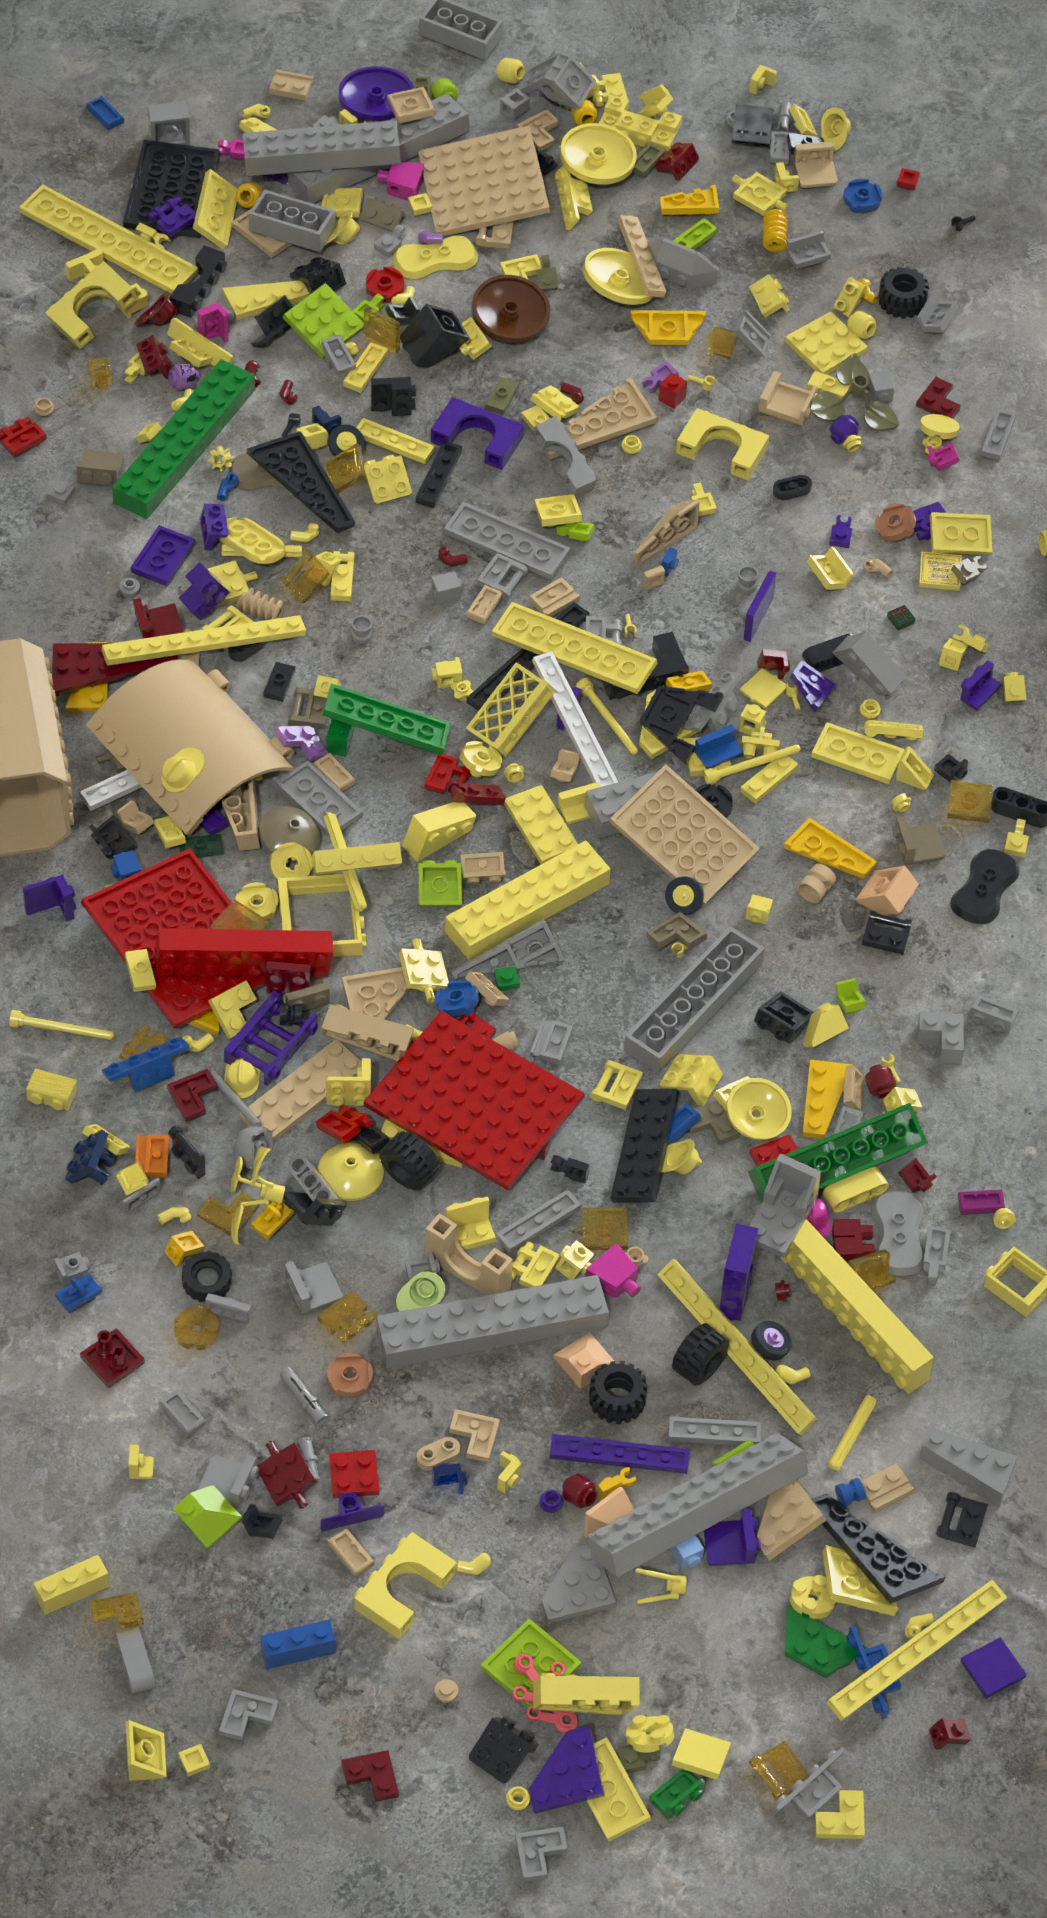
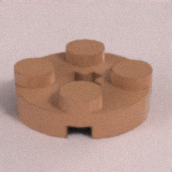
[875,503,916,542]
[327,1353,373,1397]

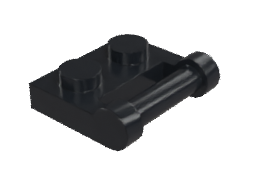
[862,910,912,955]
[168,1125,206,1179]
[936,1492,988,1548]

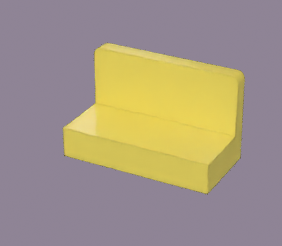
[558,782,600,824]

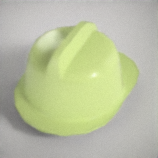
[396,1271,446,1311]

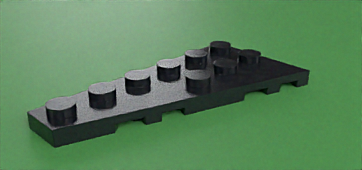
[246,431,355,533]
[811,1494,946,1604]

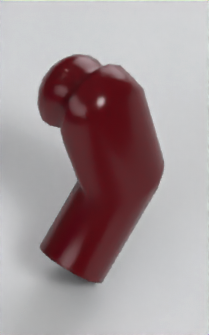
[560,382,584,405]
[438,547,467,566]

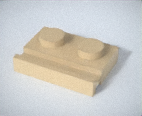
[269,69,313,101]
[529,577,580,617]
[861,1463,914,1513]

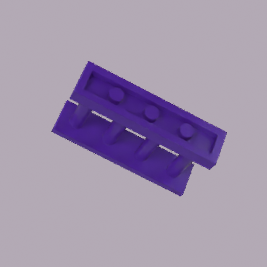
[224,991,318,1086]

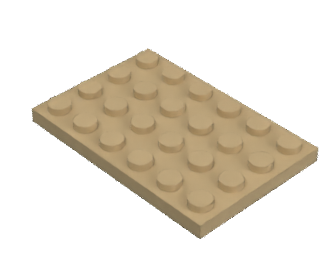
[609,764,760,907]

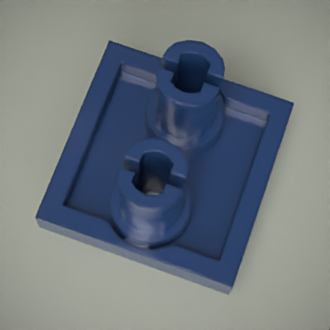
[65,1129,116,1185]

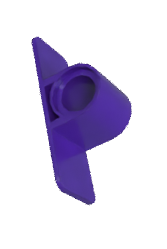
[320,1492,384,1531]

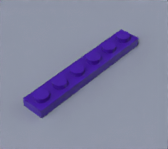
[549,1434,690,1474]

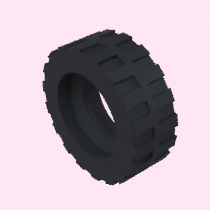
[182,1251,232,1302]

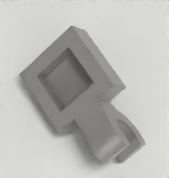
[374,224,405,258]

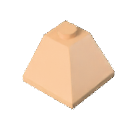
[553,1332,617,1389]
[584,1486,634,1538]

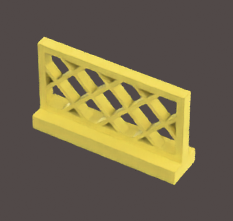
[466,662,556,757]

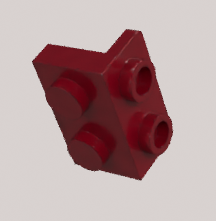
[655,142,699,181]
[136,335,173,380]

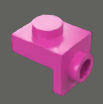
[927,442,960,471]

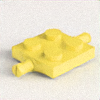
[732,172,789,216]
[208,560,258,607]
[399,938,449,1003]

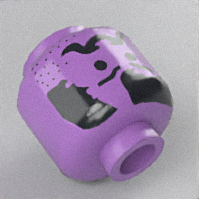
[168,363,199,391]

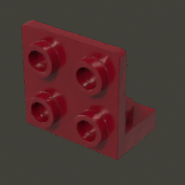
[133,598,184,639]

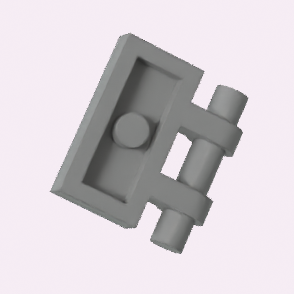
[585,616,622,645]

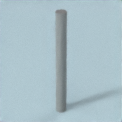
[210,1071,262,1127]

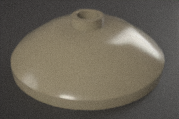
[259,806,321,862]

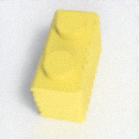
[26,1068,78,1111]

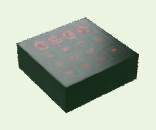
[887,605,916,630]

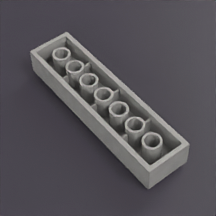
[243,121,400,176]
[624,926,765,1073]

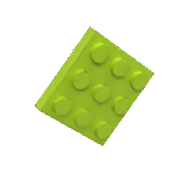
[283,283,366,359]
[481,1619,582,1713]

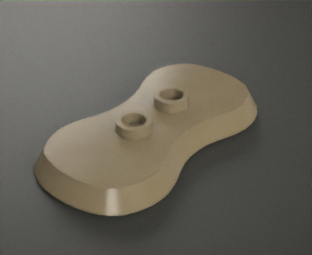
[229,453,287,490]

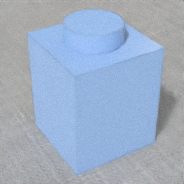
[670,1535,704,1569]

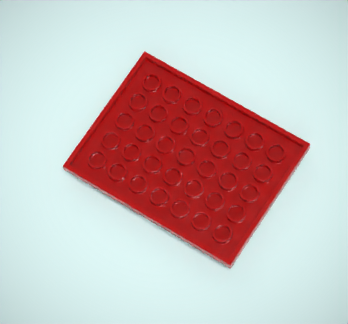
[81,849,266,1029]
[363,1011,585,1190]

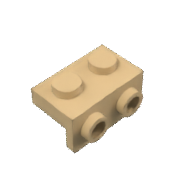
[460,852,506,884]

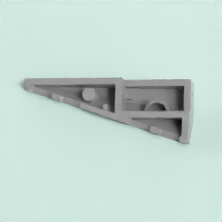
[450,919,565,979]

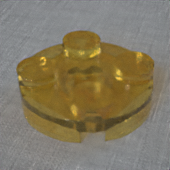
[174,1305,219,1350]

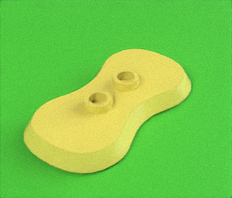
[393,236,478,279]

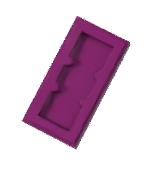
[957,1190,1005,1215]

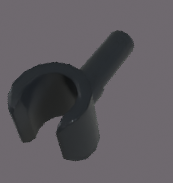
[951,215,976,231]
[281,413,301,437]

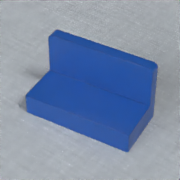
[694,724,743,769]

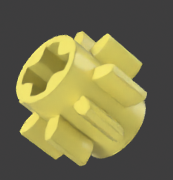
[208,446,234,472]

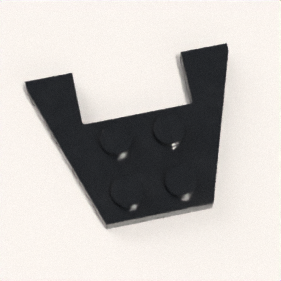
[640,686,724,764]

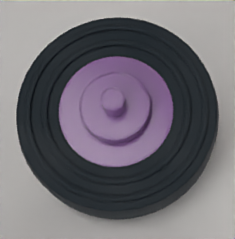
[751,1321,791,1361]

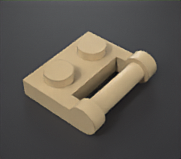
[475,221,514,249]

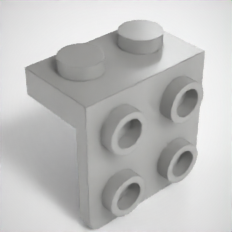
[197,1455,259,1509]

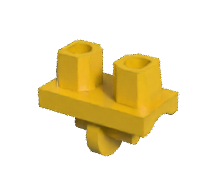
[251,1202,294,1240]

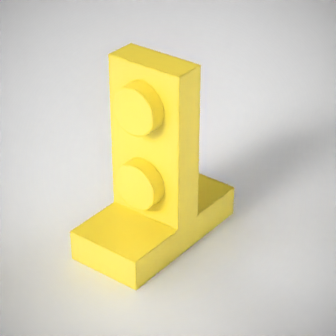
[65,249,108,300]

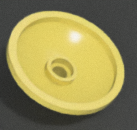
[726,1078,792,1141]
[318,1143,384,1201]

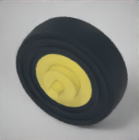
[328,424,364,461]
[665,876,704,915]

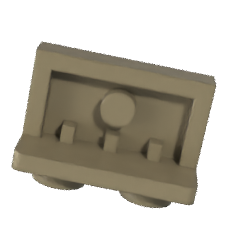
[359,197,406,232]

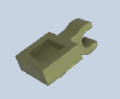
[536,255,558,291]
[617,1746,660,1773]

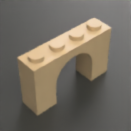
[425,1213,513,1295]

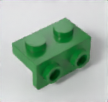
[649,1769,705,1820]

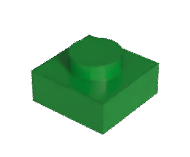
[494,966,520,991]

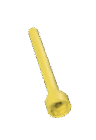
[575,677,638,755]
[703,745,800,786]
[9,1010,114,1040]

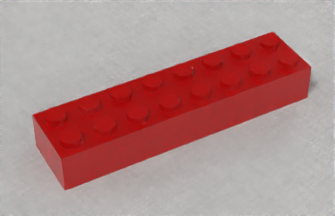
[154,928,334,978]

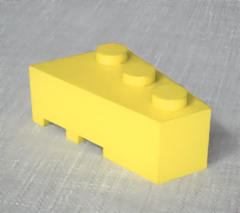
[402,802,477,862]

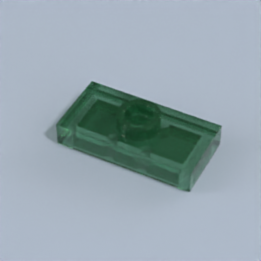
[179,834,224,858]

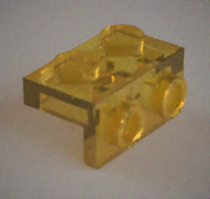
[848,1249,896,1291]

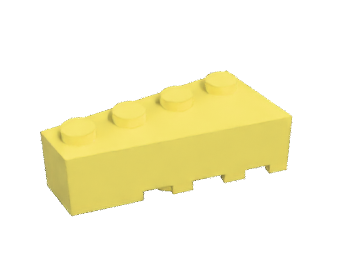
[533,1673,640,1716]

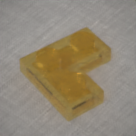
[197,1191,260,1236]
[90,1592,144,1629]

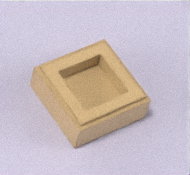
[643,566,665,590]

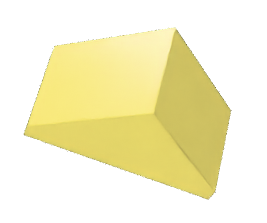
[896,746,934,790]

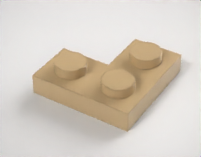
[517,109,558,151]
[449,1409,500,1463]

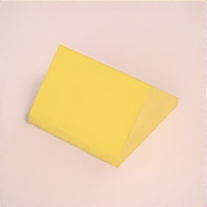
[126,1720,167,1781]

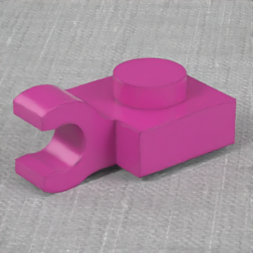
[218,138,245,160]

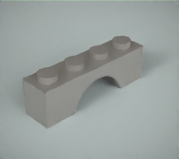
[533,416,597,498]

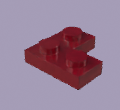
[916,377,961,419]
[167,1069,217,1122]
[341,1750,399,1802]

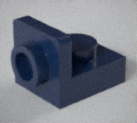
[312,405,341,435]

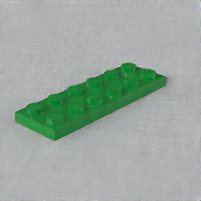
[322,683,450,755]

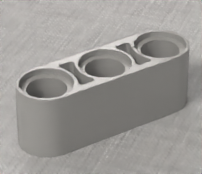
[288,1155,339,1201]
[115,1626,156,1694]

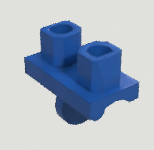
[55,1273,102,1314]

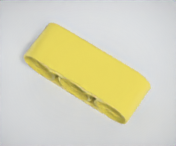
[822,1167,889,1213]

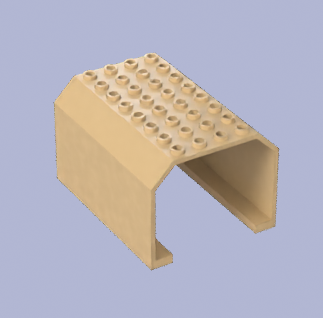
[0,638,74,857]

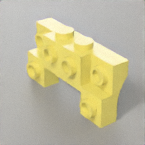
[598,95,682,154]

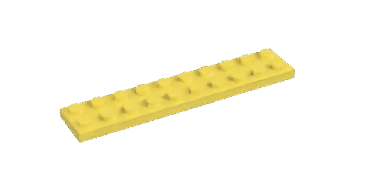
[19,184,199,294]

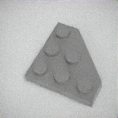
[541,1544,616,1624]

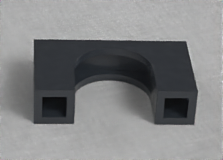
[601,631,689,700]

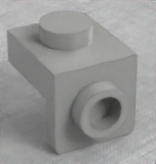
[405,1251,440,1282]

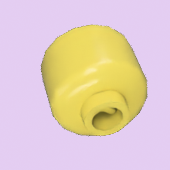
[496,58,525,84]
[847,311,877,340]

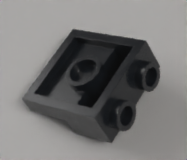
[371,377,416,416]
[754,991,815,1043]

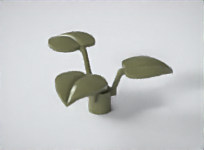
[810,353,899,431]

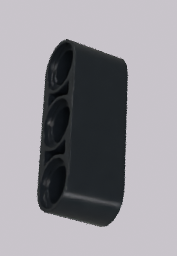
[802,633,854,672]
[991,787,1047,828]

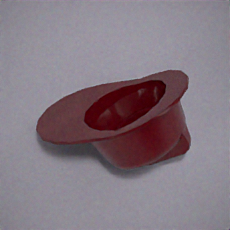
[135,291,178,326]

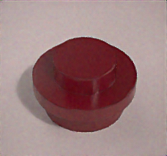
[775,1280,791,1302]

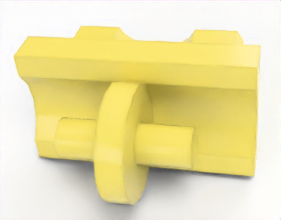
[833,277,867,317]
[741,726,780,762]

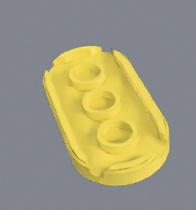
[218,517,284,564]

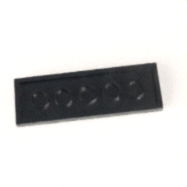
[610,1088,679,1203]

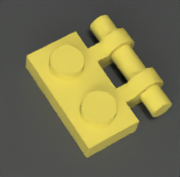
[591,73,628,107]
[512,1241,560,1288]

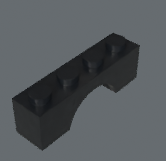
[170,245,227,318]

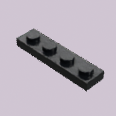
[415,441,462,508]

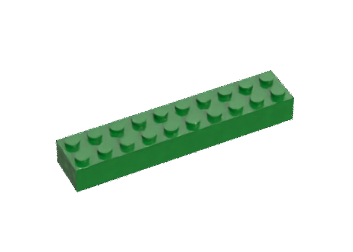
[112,359,255,519]

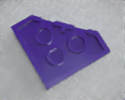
[529,1726,605,1814]

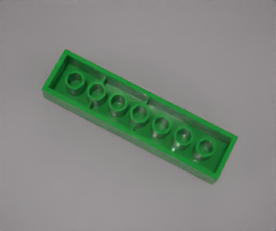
[748,1103,928,1204]

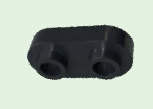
[773,475,812,500]
[228,642,265,661]

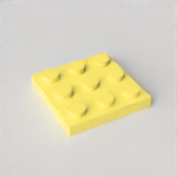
[785,311,868,375]

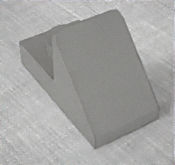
[321,334,356,375]

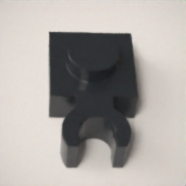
[550,1155,590,1183]

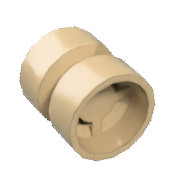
[797,863,836,904]

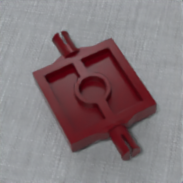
[257,1440,317,1509]

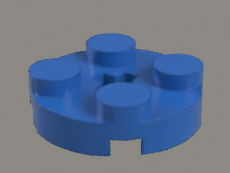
[843,179,882,213]
[435,980,479,1016]

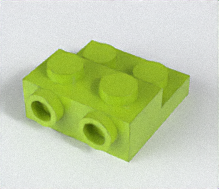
[418,860,462,907]

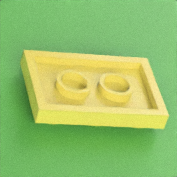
[930,512,993,555]

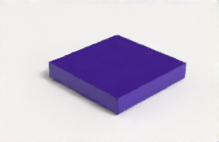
[960,1637,1027,1699]

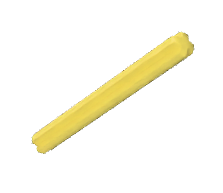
[324,812,367,912]

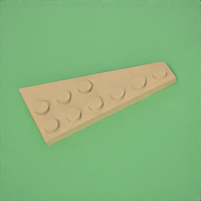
[544,377,657,460]

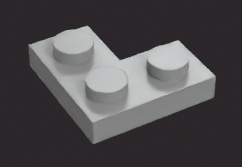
[219,1689,279,1741]
[515,1827,567,1882]

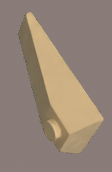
[634,500,700,567]

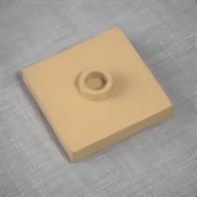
[387,87,435,124]

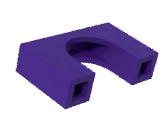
[431,397,524,470]
[720,1224,758,1321]

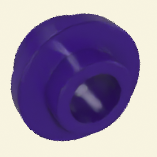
[539,1490,563,1513]

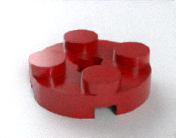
[366,267,405,303]

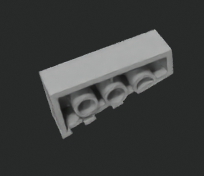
[919,1426,1017,1508]

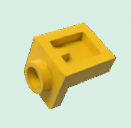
[164,1231,204,1266]

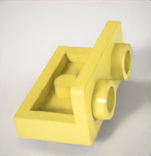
[637,84,673,118]
[749,274,790,318]
[459,317,492,360]
[807,547,854,590]

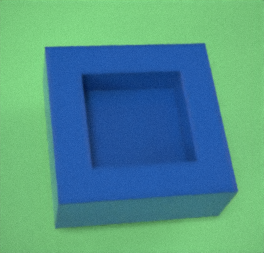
[661,547,679,577]

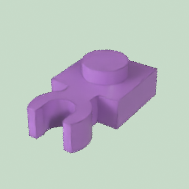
[642,361,679,393]

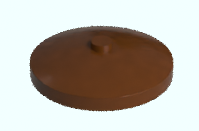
[471,275,550,343]

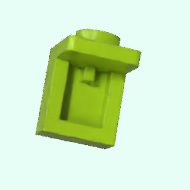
[836,978,866,1013]

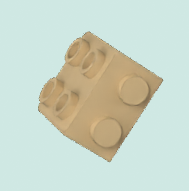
[794,141,838,188]

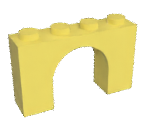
[45,261,138,350]
[676,408,769,481]
[312,842,402,876]
[354,1532,457,1640]

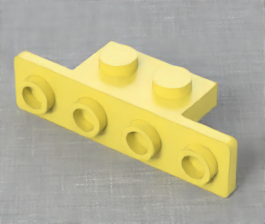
[555,165,593,231]
[167,318,233,368]

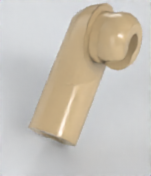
[863,559,893,578]

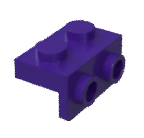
[960,660,1001,710]

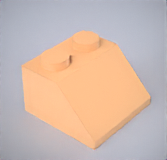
[856,866,919,916]

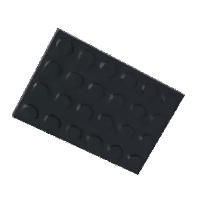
[123,140,219,238]

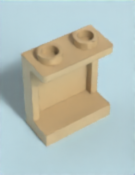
[758,371,818,426]

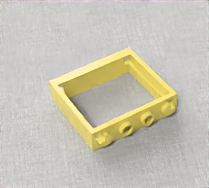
[278,874,366,957]

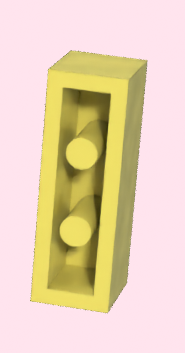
[34,1555,109,1615]

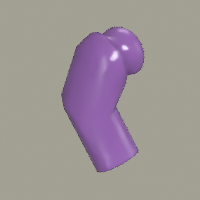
[418,231,443,245]

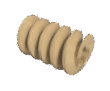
[237,588,283,620]

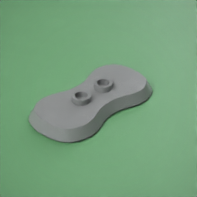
[871,1191,925,1276]

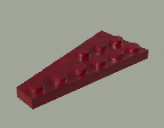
[52,643,178,696]

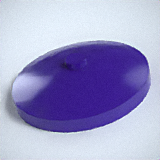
[339,66,414,121]

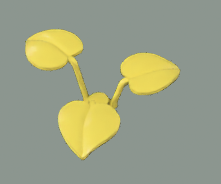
[231,1146,285,1245]

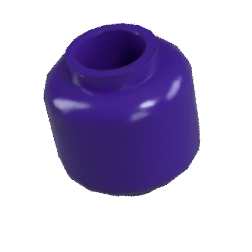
[829,415,859,444]

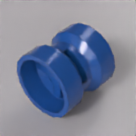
[835,1478,866,1507]

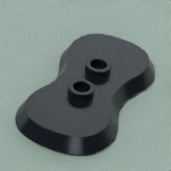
[950,849,1020,924]

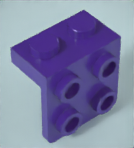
[23,874,76,922]
[704,1509,760,1566]

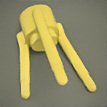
[635,1568,687,1604]

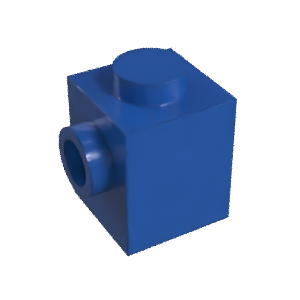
[111,850,141,881]

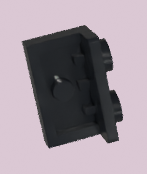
[89,815,137,859]

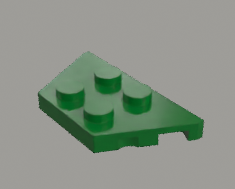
[785,1606,868,1678]

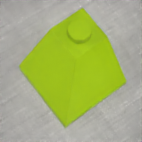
[173,1485,242,1549]

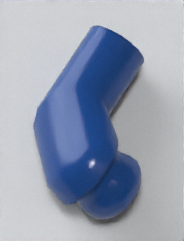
[217,472,238,501]

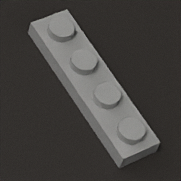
[496,1189,581,1254]
[668,1417,761,1445]

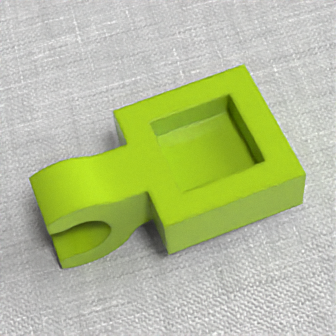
[352,294,385,325]

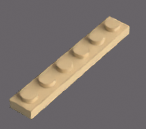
[618,215,666,298]

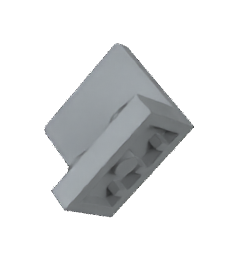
[285,1261,343,1314]

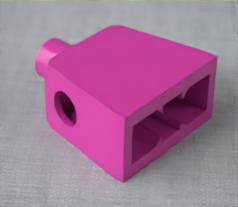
[377,162,424,201]
[586,1243,641,1298]

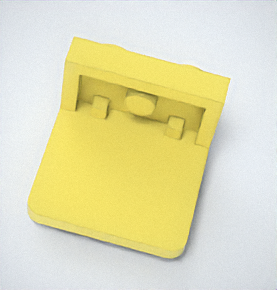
[359,455,412,504]
[660,1054,723,1106]

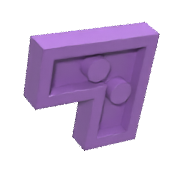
[275,726,328,762]

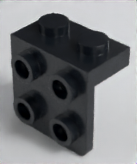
[283,1191,347,1226]
[469,1716,539,1783]

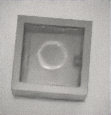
[148,101,190,145]

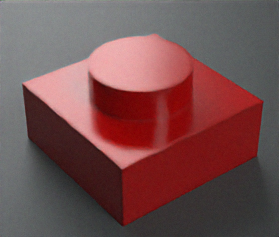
[896,168,920,191]

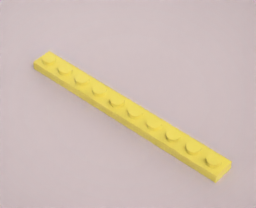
[102,615,306,666]
[657,1259,817,1435]
[826,1580,1007,1722]

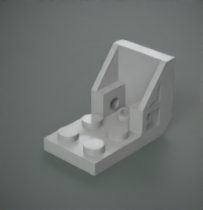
[516,52,597,109]
[749,1154,821,1258]

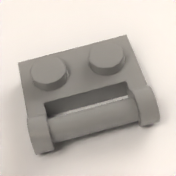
[477,553,529,600]

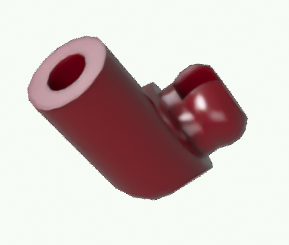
[245,360,261,388]
[279,380,298,405]

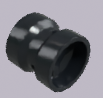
[280,1003,302,1025]

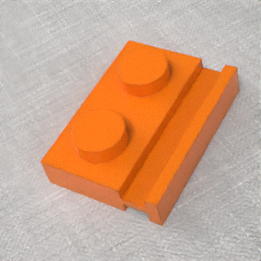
[135,1134,169,1177]

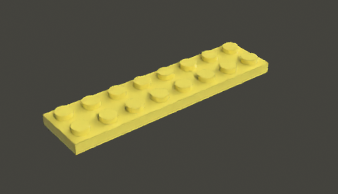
[492,602,657,694]

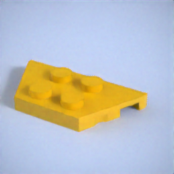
[630,310,706,345]

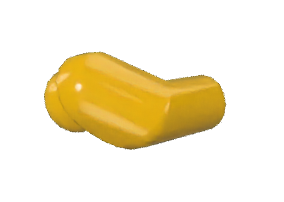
[859,279,878,304]

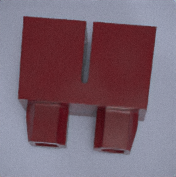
[831,1219,875,1265]

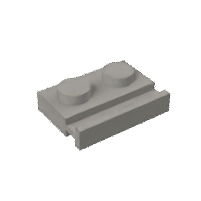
[734,310,771,357]
[530,1018,573,1065]

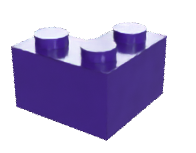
[179,562,230,621]

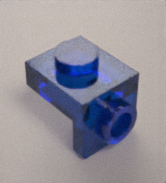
[432,1463,467,1494]

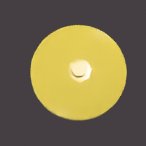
[560,123,637,184]
[583,248,653,305]

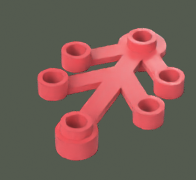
[512,1654,578,1734]

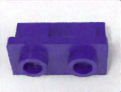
[200,503,229,551]

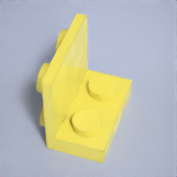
[326,1058,371,1106]
[445,1197,496,1250]

